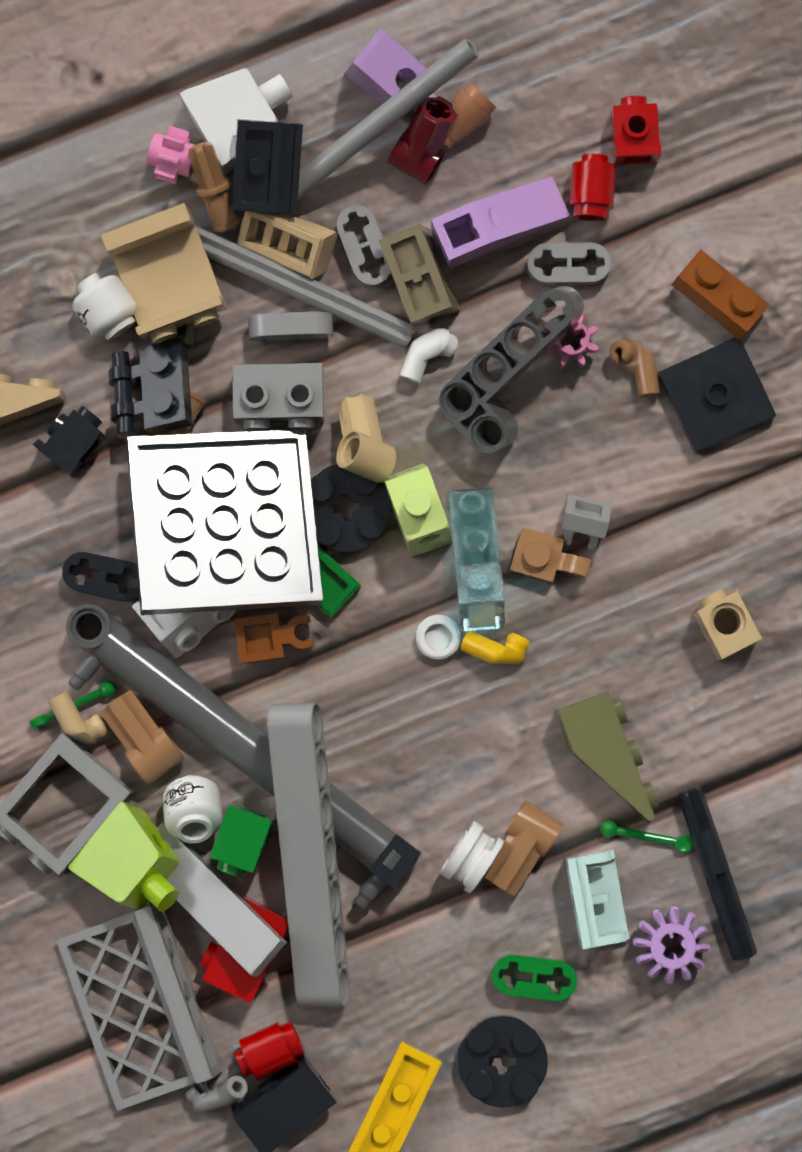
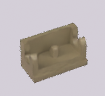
[379,223,460,324]

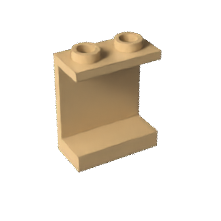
[101,203,227,343]

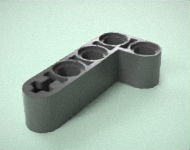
[438,286,584,454]

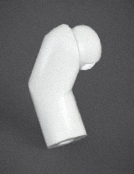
[399,328,458,384]

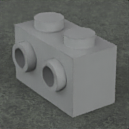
[232,363,324,431]

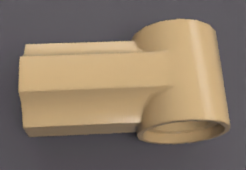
[336,394,396,483]

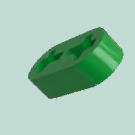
[491,954,577,1001]

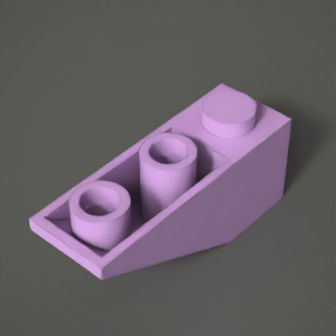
[431,176,570,270]

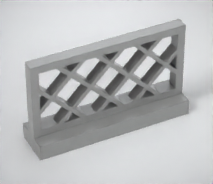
[56,905,223,1111]

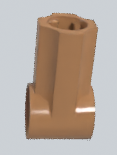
[100,690,185,785]
[483,800,564,897]

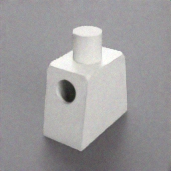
[179,68,293,174]

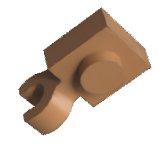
[510,527,592,584]

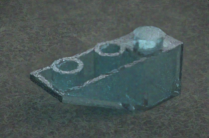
[448,487,505,632]

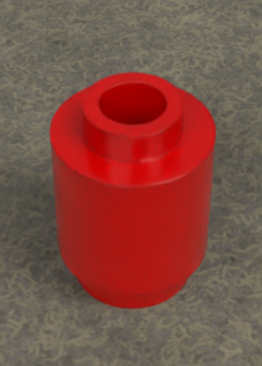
[570,154,616,221]
[235,1021,306,1081]

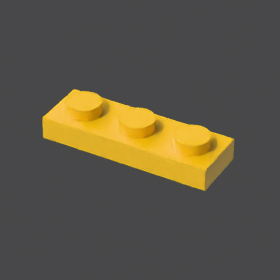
[348,1040,442,1152]

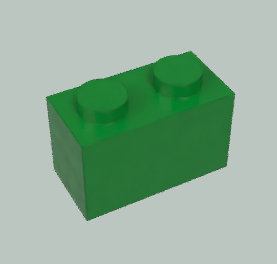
[210,804,276,878]

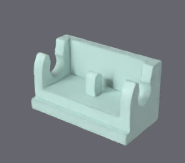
[565,850,630,949]

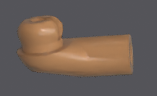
[609,338,660,397]

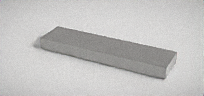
[157,823,287,977]

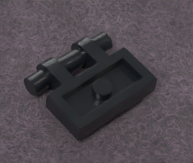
[108,338,193,439]

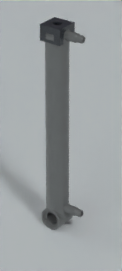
[66,604,421,910]

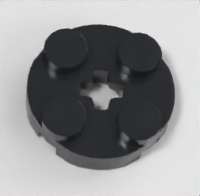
[311,464,391,553]
[457,1015,548,1107]

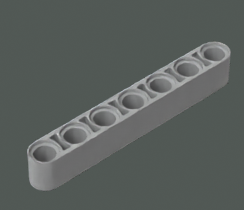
[267,702,350,1008]

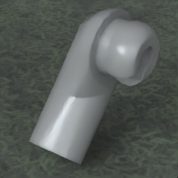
[185,1076,248,1113]

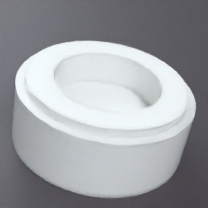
[416,614,461,659]

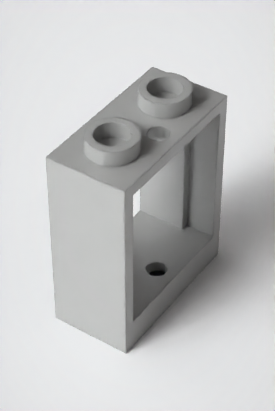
[0,733,134,875]

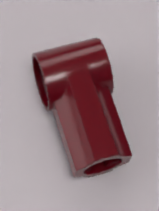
[387,96,458,185]

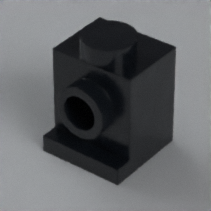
[33,405,106,477]

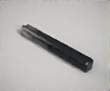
[678,787,757,961]

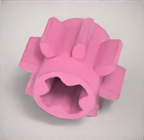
[146,125,195,185]
[545,314,599,369]

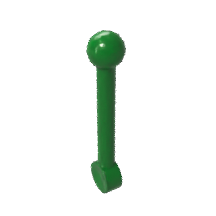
[29,680,116,730]
[600,820,693,853]

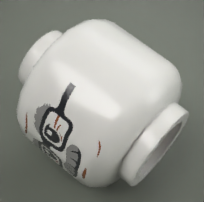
[72,272,137,341]
[163,775,222,843]

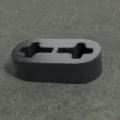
[62,552,139,602]

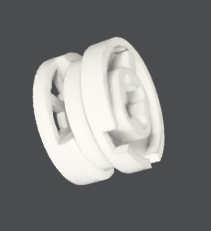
[439,821,504,894]

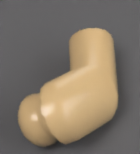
[48,691,108,745]

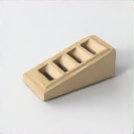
[237,211,337,279]

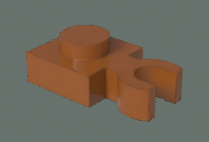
[233,613,314,664]

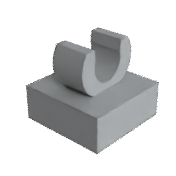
[561,494,612,551]

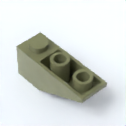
[555,691,659,821]

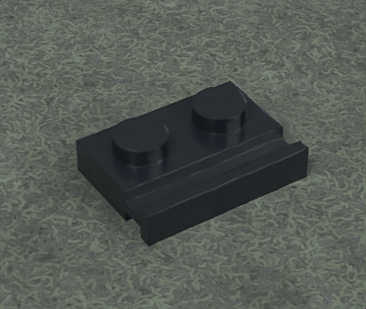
[231,119,303,214]

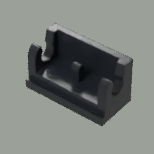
[231,1054,337,1152]

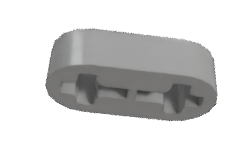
[336,205,392,289]
[526,242,611,286]
[248,311,333,342]

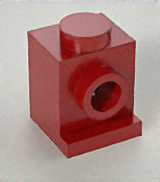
[610,96,661,166]

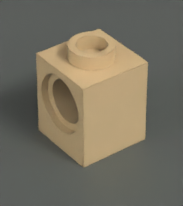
[693,588,762,661]

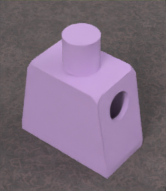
[344,28,437,112]

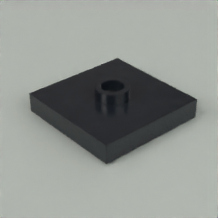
[657,337,777,454]

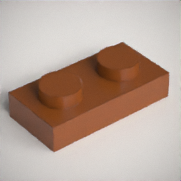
[672,249,770,341]

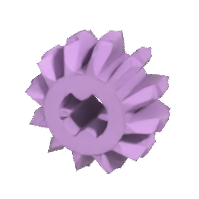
[632,906,710,984]

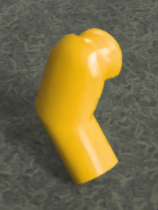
[461,631,530,664]

